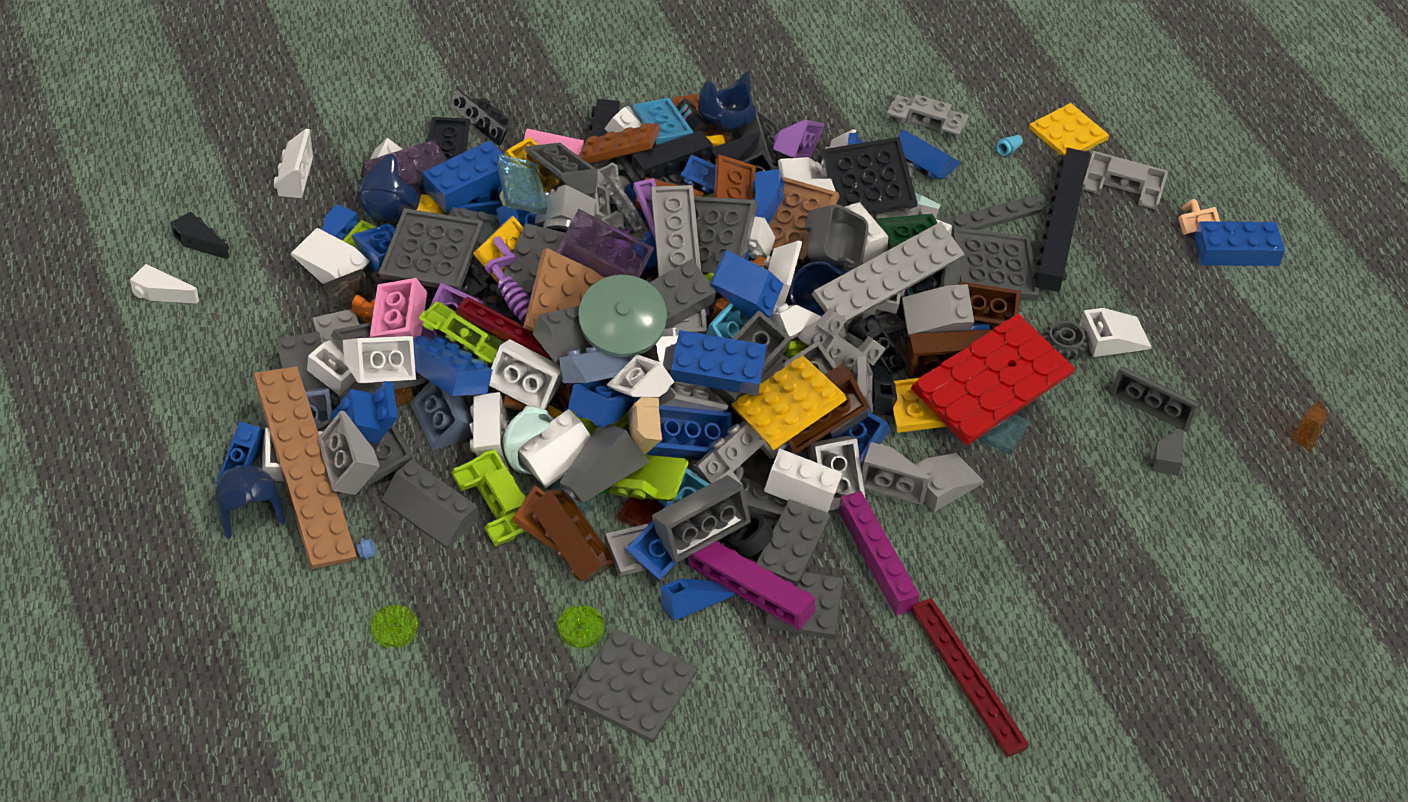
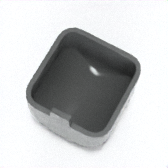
[805,204,868,271]

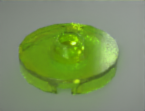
[371,605,418,648]
[558,605,604,648]

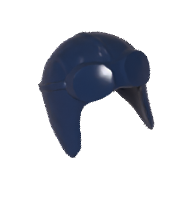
[698,71,756,132]
[357,154,420,223]
[789,261,848,317]
[213,465,285,540]

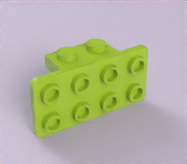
[608,455,688,501]

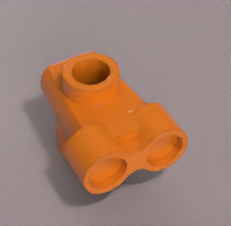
[351,295,375,323]

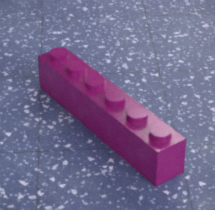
[838,491,920,616]
[688,541,815,630]

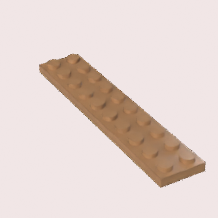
[253,366,357,569]

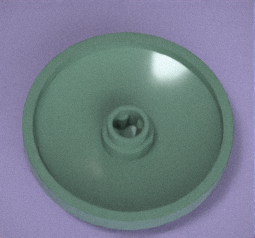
[579,275,667,357]

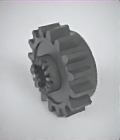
[1043,320,1089,361]

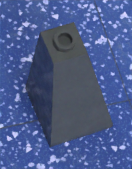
[560,424,649,503]

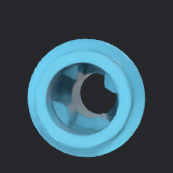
[996,135,1023,156]

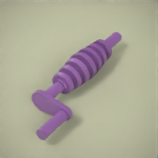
[485,236,530,323]

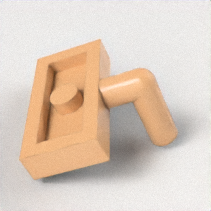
[1178,199,1220,235]

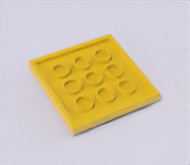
[731,355,847,450]

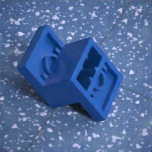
[330,381,398,443]

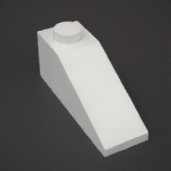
[130,264,199,303]

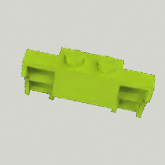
[419,301,505,366]
[451,449,527,547]

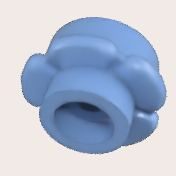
[357,538,376,560]

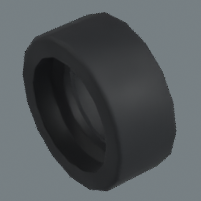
[728,514,773,557]

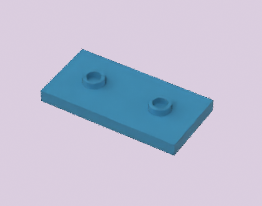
[633,98,693,145]

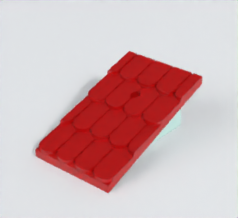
[911,313,1075,446]

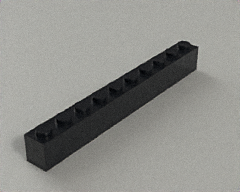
[1033,147,1090,292]

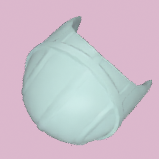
[503,406,554,474]

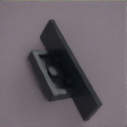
[450,89,509,146]

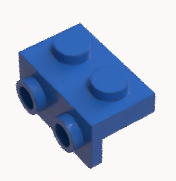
[681,154,715,194]

